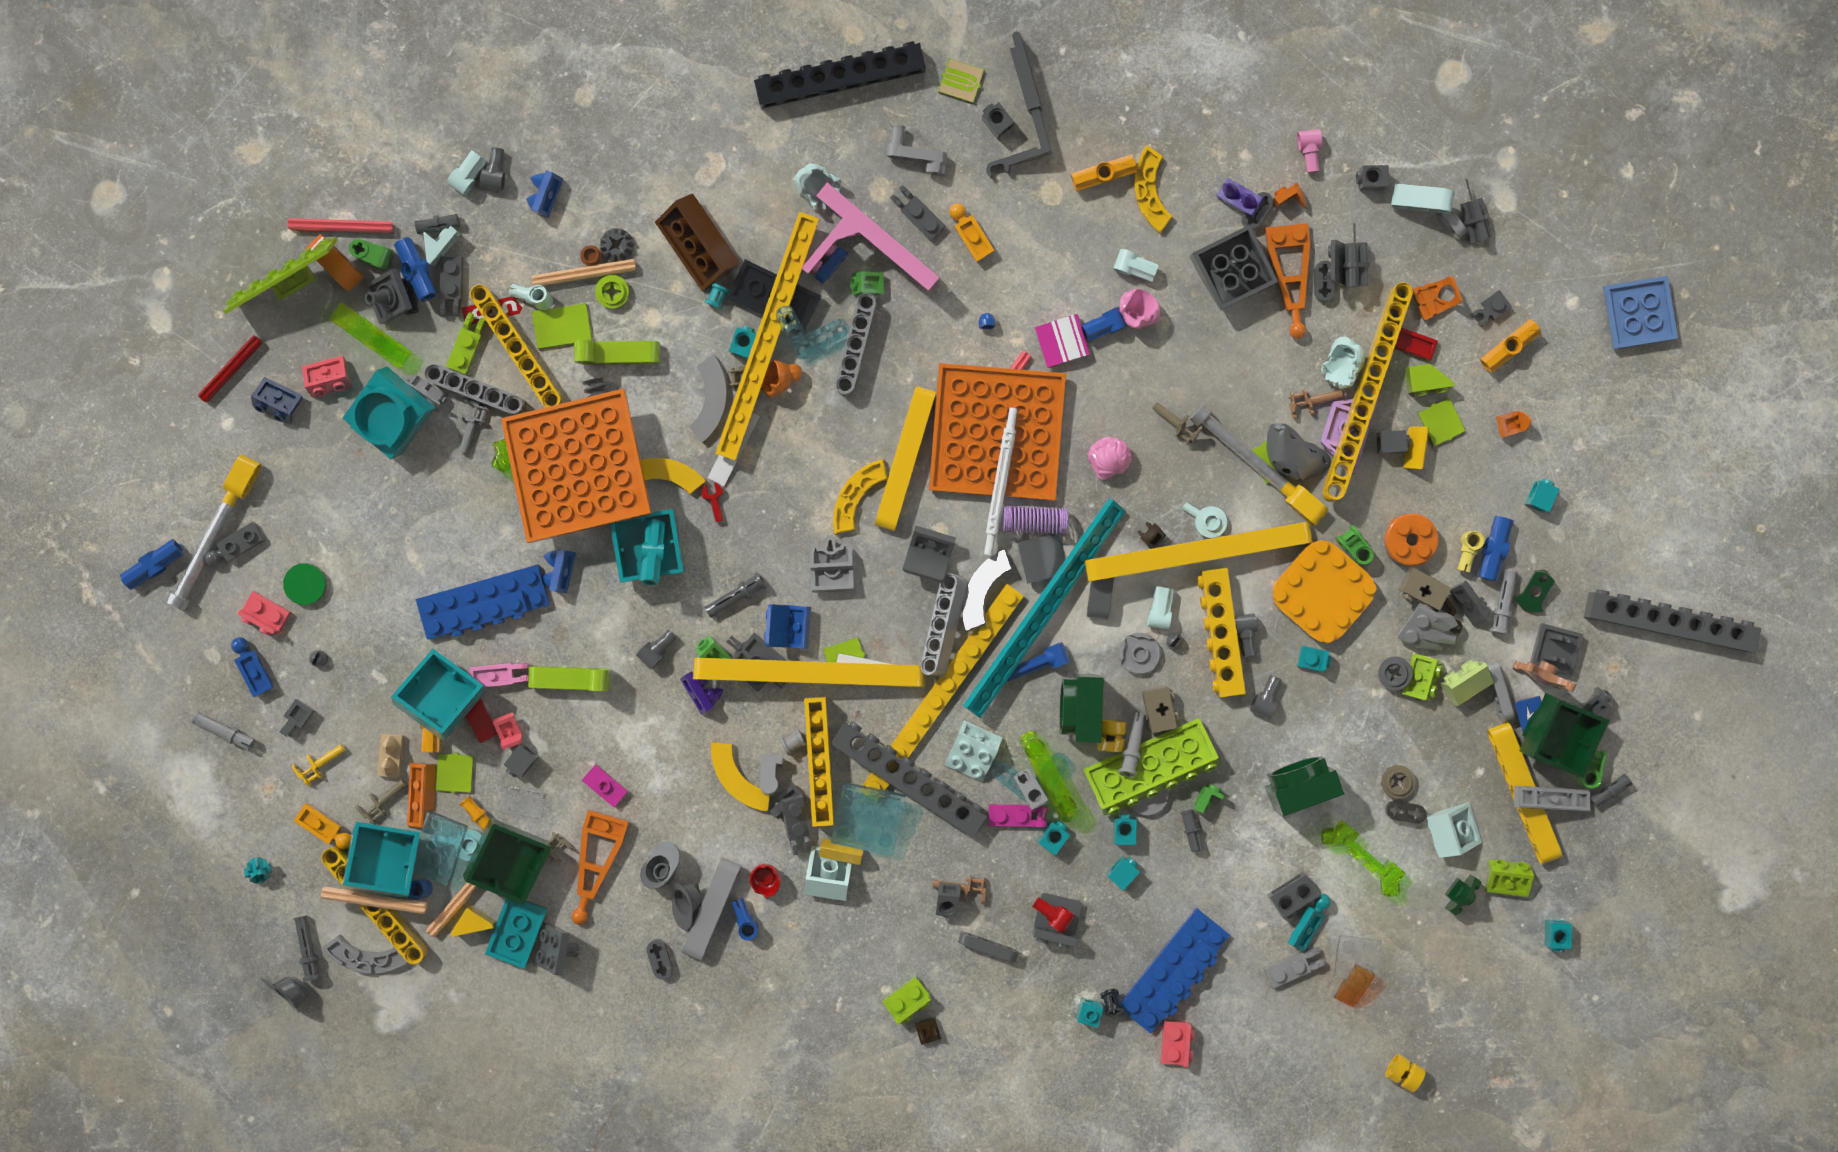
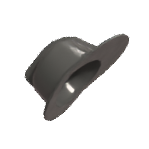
[640,842,680,889]
[672,883,702,930]
[262,977,309,1013]

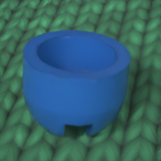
[978,313,996,330]

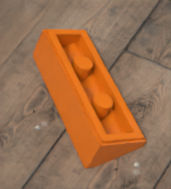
[407,763,436,828]

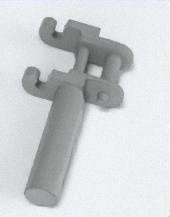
[459,399,490,454]

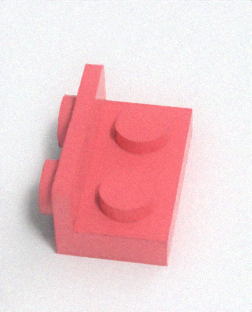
[302,355,352,398]
[237,591,291,636]
[1160,1020,1194,1068]

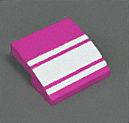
[1035,314,1090,368]

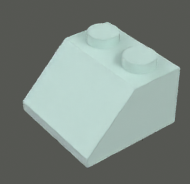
[1427,802,1482,858]
[804,846,852,901]

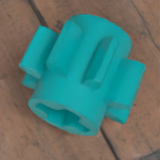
[244,857,272,884]

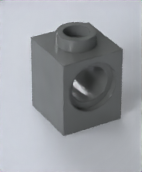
[982,102,1014,139]
[1356,165,1389,190]
[1376,430,1410,454]
[503,743,539,778]
[936,882,960,918]

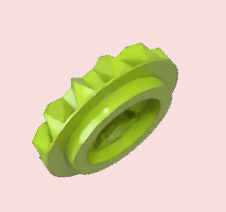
[595,275,629,309]

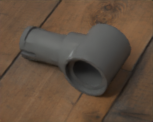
[480,147,505,191]
[1234,613,1258,657]
[636,629,677,670]
[1250,675,1282,720]

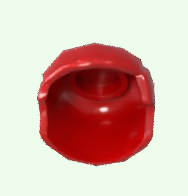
[749,864,782,898]

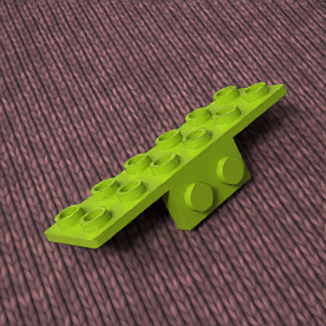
[223,237,338,314]

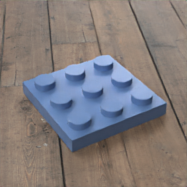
[1603,276,1678,349]

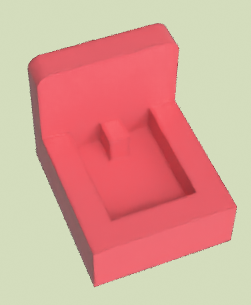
[493,712,523,750]

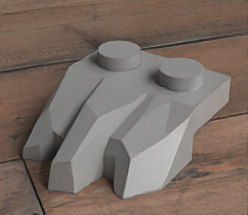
[810,535,854,593]
[1397,603,1458,650]

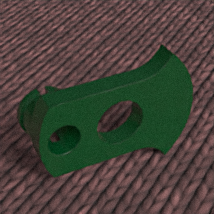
[1514,569,1555,612]

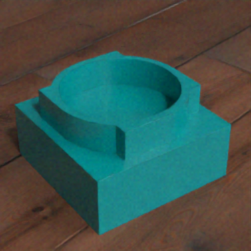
[342,366,436,460]
[610,509,686,583]
[391,648,485,742]
[341,822,420,899]

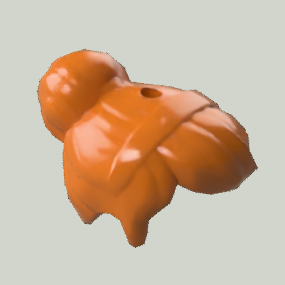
[761,360,802,397]

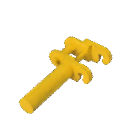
[292,744,346,786]

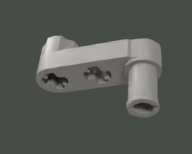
[886,124,947,176]

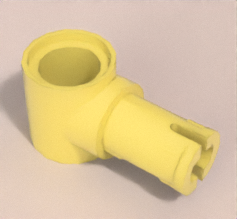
[1457,531,1484,573]

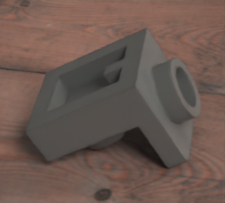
[1580,687,1613,717]

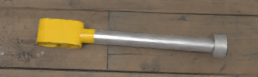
[1190,403,1329,526]
[165,454,262,610]

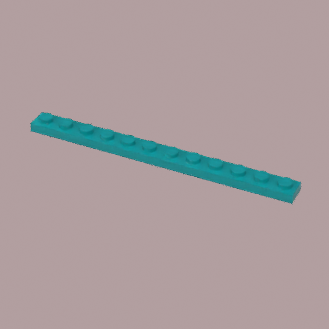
[962,498,1126,718]

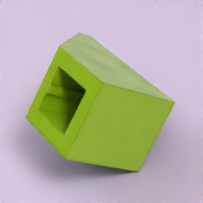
[1405,364,1455,397]

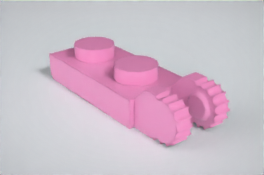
[469,663,529,687]

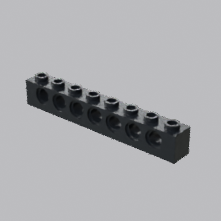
[754,41,926,109]

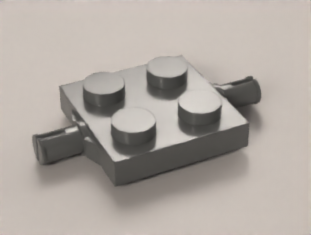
[727,632,786,692]

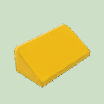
[1403,426,1429,470]
[819,838,864,865]

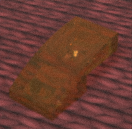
[1334,963,1376,1007]

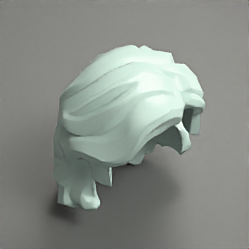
[795,163,841,211]
[1321,337,1365,389]

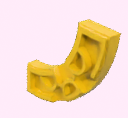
[1134,145,1173,234]
[641,458,706,494]
[833,459,888,534]
[711,742,770,811]

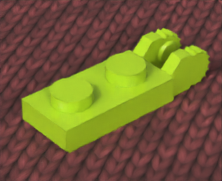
[446,312,486,375]

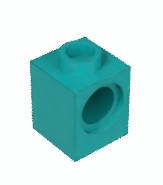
[729,325,756,359]
[1525,479,1560,513]
[1113,813,1137,845]
[1037,820,1070,856]
[1106,855,1140,891]
[1544,920,1572,952]
[1076,997,1104,1028]

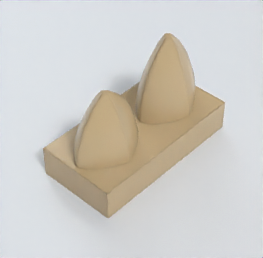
[377,733,404,778]

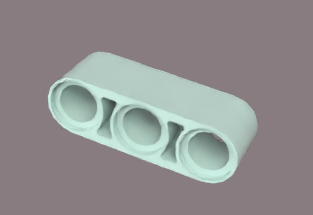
[1391,184,1455,214]

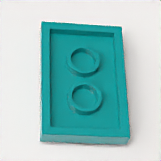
[485,898,548,969]

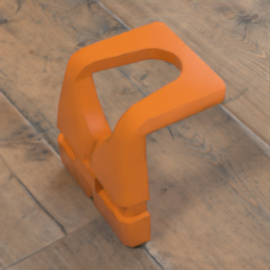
[1412,276,1463,321]

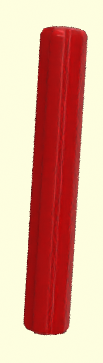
[198,335,263,403]

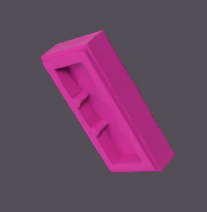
[582,764,628,807]

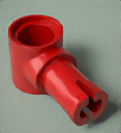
[1032,896,1075,934]

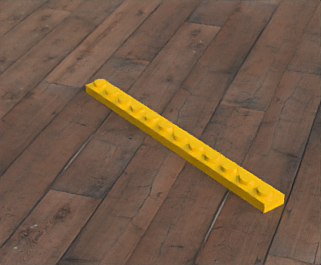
[715,212,820,461]
[859,584,1024,802]

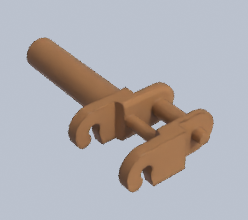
[1288,389,1343,419]
[933,875,986,904]

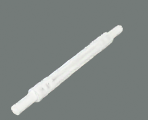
[984,408,1018,556]

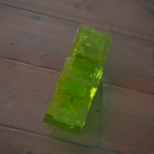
[329,302,412,369]

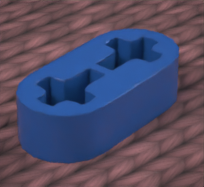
[815,247,848,284]

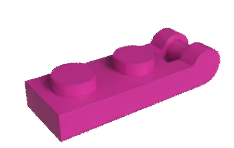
[989,804,1048,827]

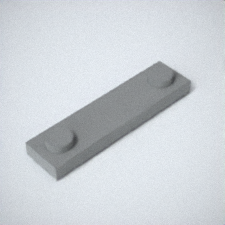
[1514,786,1590,812]

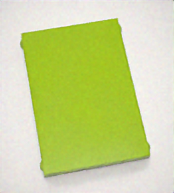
[532,303,592,349]

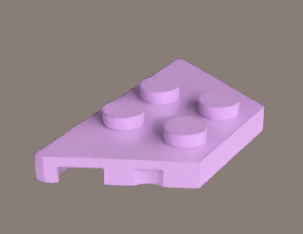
[1320,396,1380,474]

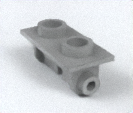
[404,374,447,413]

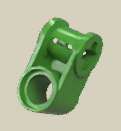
[349,239,393,270]
[1335,525,1374,565]
[1576,750,1606,788]

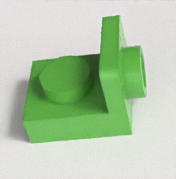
[850,271,884,295]
[695,635,731,659]
[1192,784,1225,813]

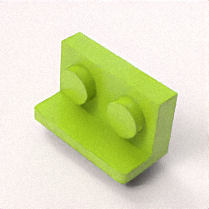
[1402,653,1443,702]
[1485,859,1534,897]
[882,976,931,1025]

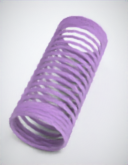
[1003,505,1068,535]

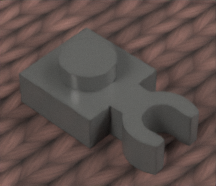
[1471,290,1512,326]

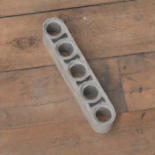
[836,293,876,396]
[424,364,526,415]
[921,573,967,677]
[682,858,741,961]

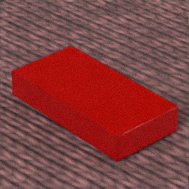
[1394,327,1438,361]
[465,698,498,743]

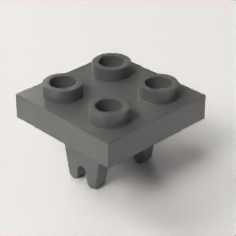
[1530,623,1584,675]

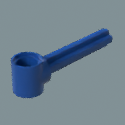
[1006,642,1070,682]

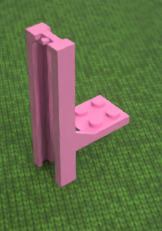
[802,183,940,291]

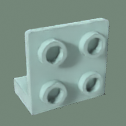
[944,720,1002,782]

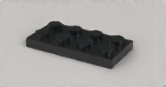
[727,259,822,335]

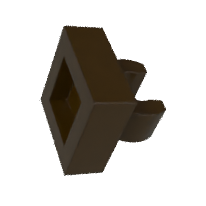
[1138,522,1166,549]
[915,1017,941,1045]

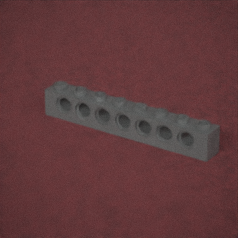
[1584,589,1761,653]
[831,721,987,838]

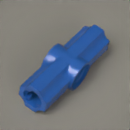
[394,237,437,302]
[1478,515,1514,582]
[120,539,184,590]

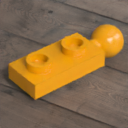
[949,203,995,263]
[294,803,351,850]

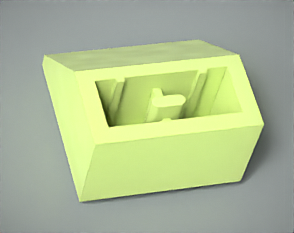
[1440,660,1494,706]

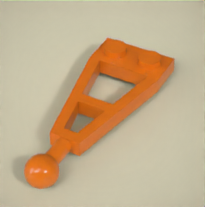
[1265,223,1310,339]
[571,809,629,925]

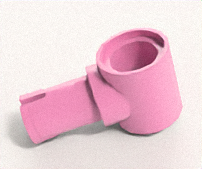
[1297,129,1322,173]

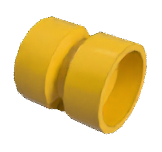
[1097,720,1127,752]
[1385,1053,1426,1093]

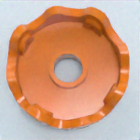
[1383,513,1439,566]

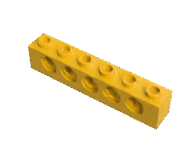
[1197,568,1246,697]
[804,696,835,827]

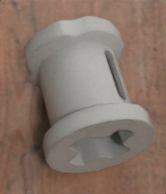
[780,729,807,756]

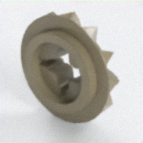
[1381,765,1415,799]

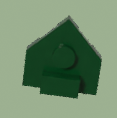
[1444,874,1481,915]

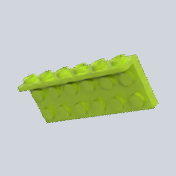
[1083,718,1220,816]

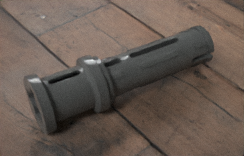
[704,572,767,618]
[294,915,322,982]

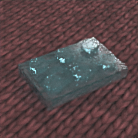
[413,811,468,886]

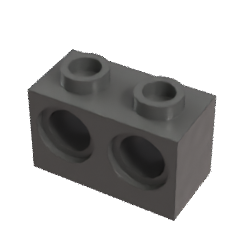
[1267,872,1319,919]

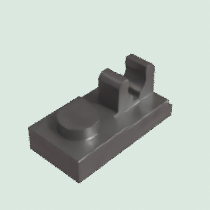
[1450,580,1491,625]

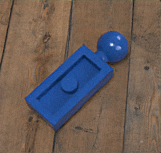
[231,637,274,697]

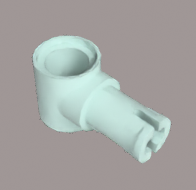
[509,284,553,311]

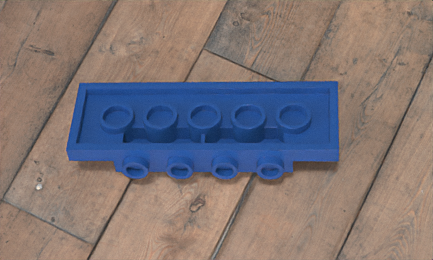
[415,564,550,640]
[1120,907,1230,1034]

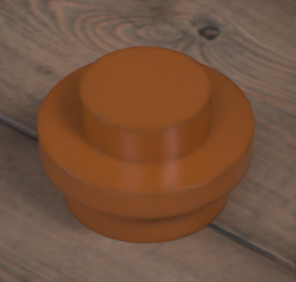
[580,245,602,266]

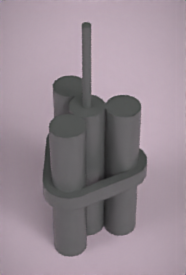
[1460,179,1493,243]
[1343,223,1370,287]

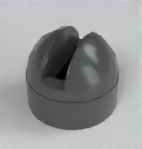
[1166,633,1184,650]
[309,650,328,667]

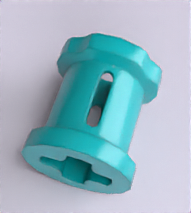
[704,283,730,310]

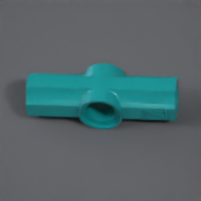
[640,519,665,586]

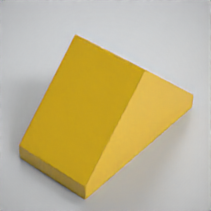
[451,905,496,937]

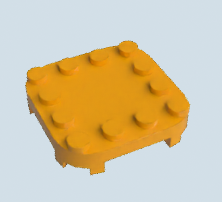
[1271,540,1376,643]

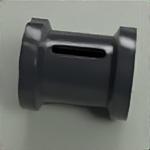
[1100,989,1124,1016]

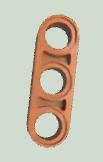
[305,234,364,292]

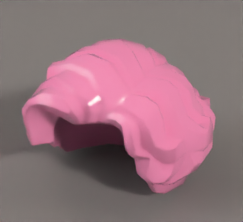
[1119,289,1161,329]
[1088,436,1132,480]

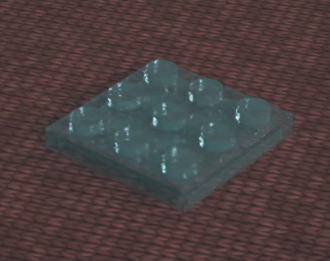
[831,782,906,856]

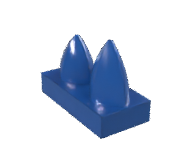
[526,170,563,218]
[542,549,576,593]

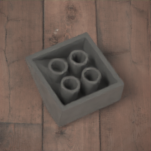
[1189,225,1278,311]

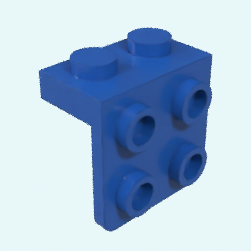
[764,604,811,649]

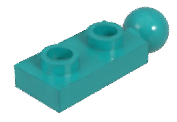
[1287,893,1331,952]

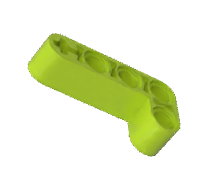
[574,340,660,365]
[528,666,611,691]

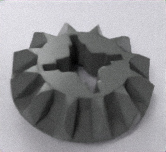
[600,228,634,262]
[1378,657,1413,691]

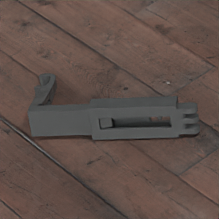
[986,31,1053,178]

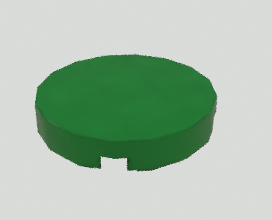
[283,563,327,605]

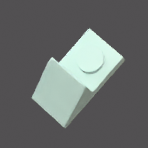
[424,226,461,267]

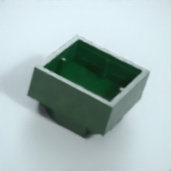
[1059,674,1104,743]
[1519,693,1610,778]
[1265,756,1345,817]
[463,817,552,905]

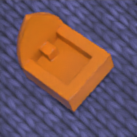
[1273,183,1306,209]
[1496,411,1532,437]

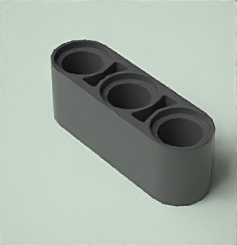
[1087,556,1114,620]

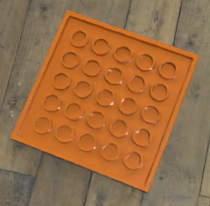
[929,363,1066,500]
[501,388,652,543]

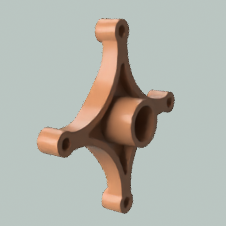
[1512,660,1577,692]

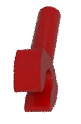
[701,482,724,522]

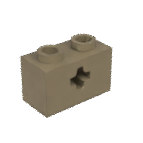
[1398,568,1452,611]
[1141,686,1179,733]

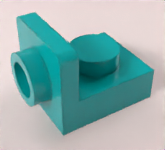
[1297,646,1331,672]

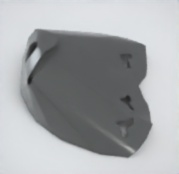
[1266,423,1332,481]

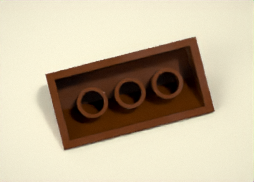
[655,193,740,292]

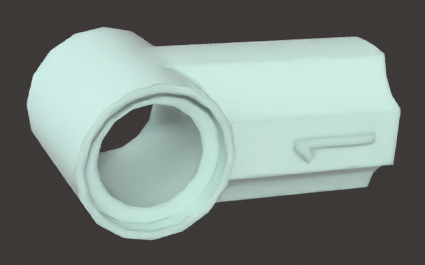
[447,150,487,196]
[1113,249,1159,283]
[1147,586,1174,630]

